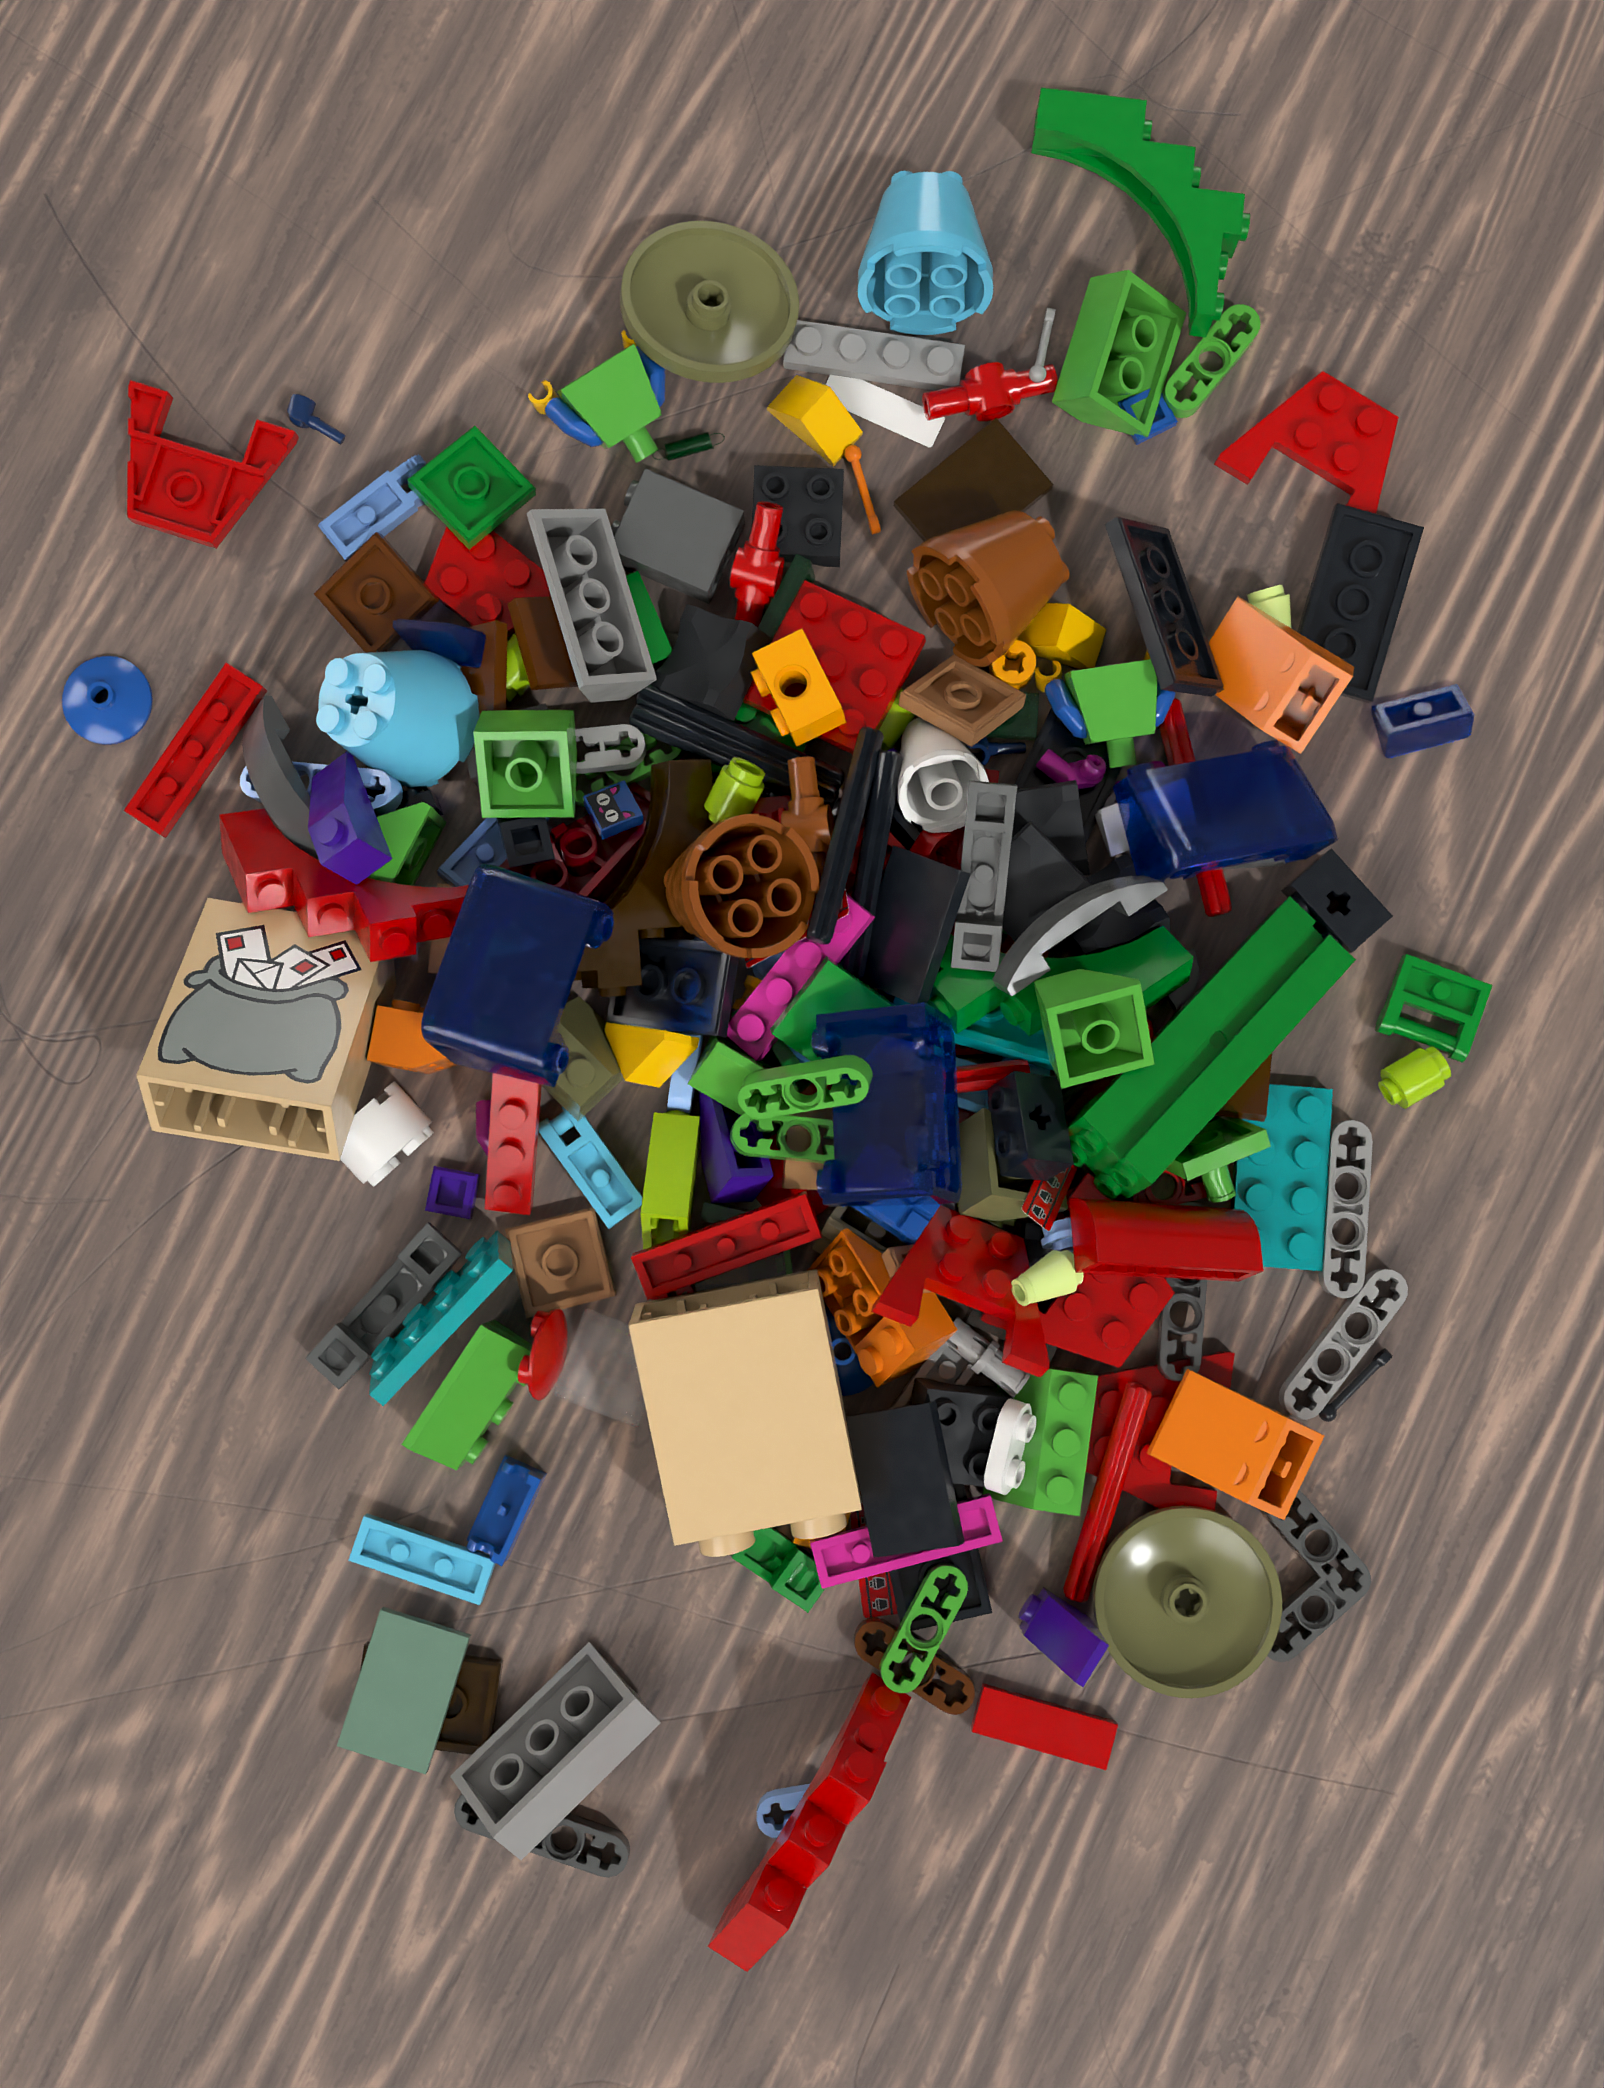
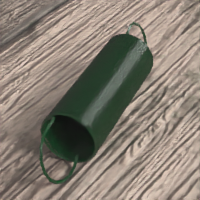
[652,432,725,461]

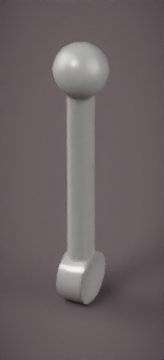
[1029,307,1056,383]

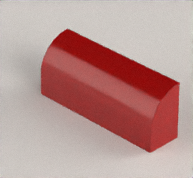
[1069,1197,1264,1282]

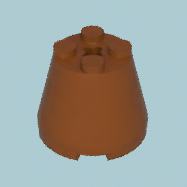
[907,510,1070,667]
[664,814,819,958]

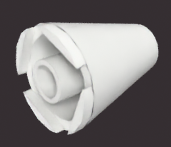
[897,717,989,833]

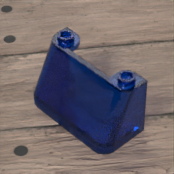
[1113,740,1339,884]
[421,864,614,1087]
[811,1002,962,1207]

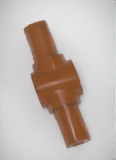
[781,757,835,899]

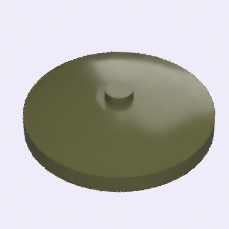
[620,221,799,383]
[1093,1505,1282,1698]

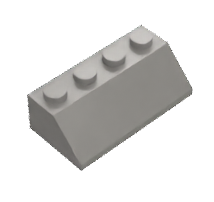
[526,509,657,703]
[450,1642,661,1860]

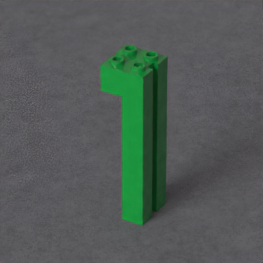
[1067,896,1356,1201]

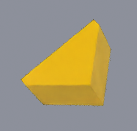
[767,375,863,467]
[1017,603,1107,670]
[605,1022,699,1088]

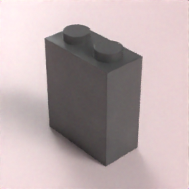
[611,469,745,604]

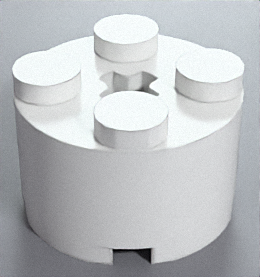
[340,1081,434,1187]

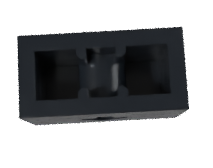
[1281,848,1393,953]
[987,1071,1074,1181]

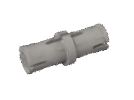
[945,1316,1031,1398]

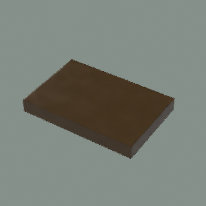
[893,418,1054,541]
[360,1641,504,1755]

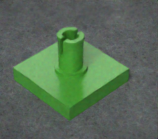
[1166,1116,1271,1203]

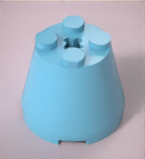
[857,171,993,335]
[316,650,479,788]

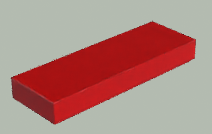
[971,1683,1118,1770]

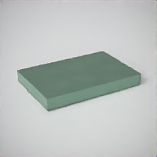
[337,1607,471,1775]

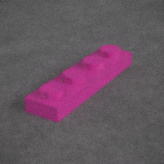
[727,893,875,1061]
[810,1493,1003,1589]

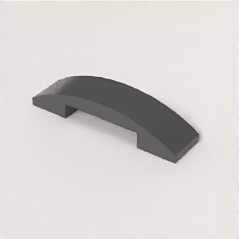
[242,695,319,860]
[951,780,1017,972]
[992,875,1168,996]
[305,1222,463,1390]

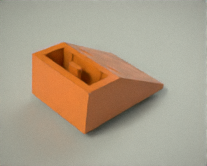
[1209,596,1354,754]
[367,999,523,1074]
[807,1228,958,1388]
[1147,1369,1324,1520]

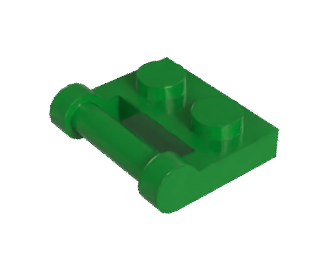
[1375,954,1493,1063]

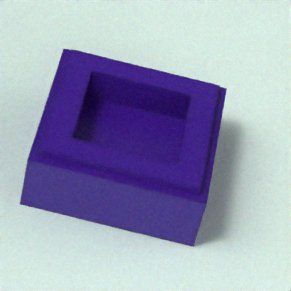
[425,1166,481,1219]

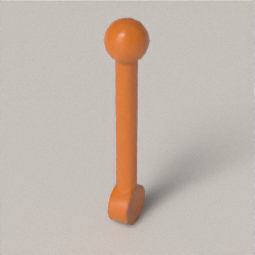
[844,445,881,535]

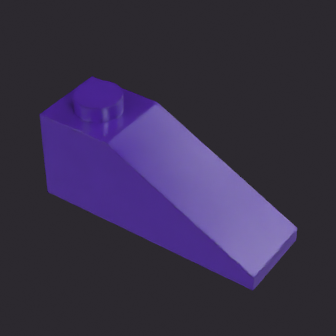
[308,751,393,885]
[698,1060,774,1203]
[1018,1587,1109,1687]

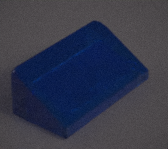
[393,619,486,668]
[1371,684,1475,758]

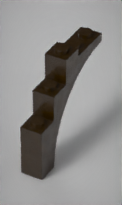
[492,759,714,997]

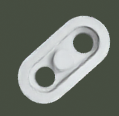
[984,1398,1036,1495]

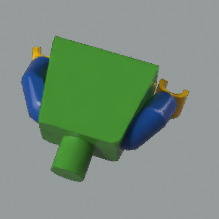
[528,330,665,463]
[1035,650,1175,768]

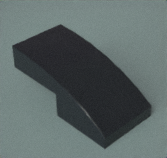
[496,817,555,869]

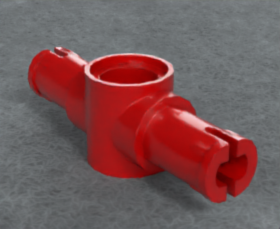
[922,362,1058,422]
[730,501,784,629]

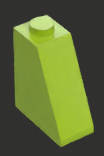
[641,1110,700,1249]

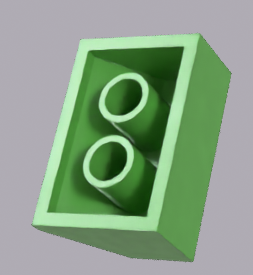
[1052,270,1186,437]
[401,1319,532,1470]
[982,1365,1098,1516]

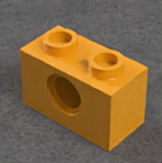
[750,629,846,747]

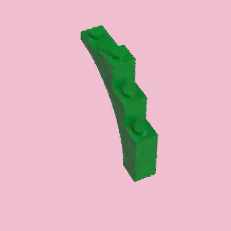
[1031,87,1250,337]
[927,926,1193,1037]

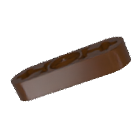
[854,1617,975,1715]

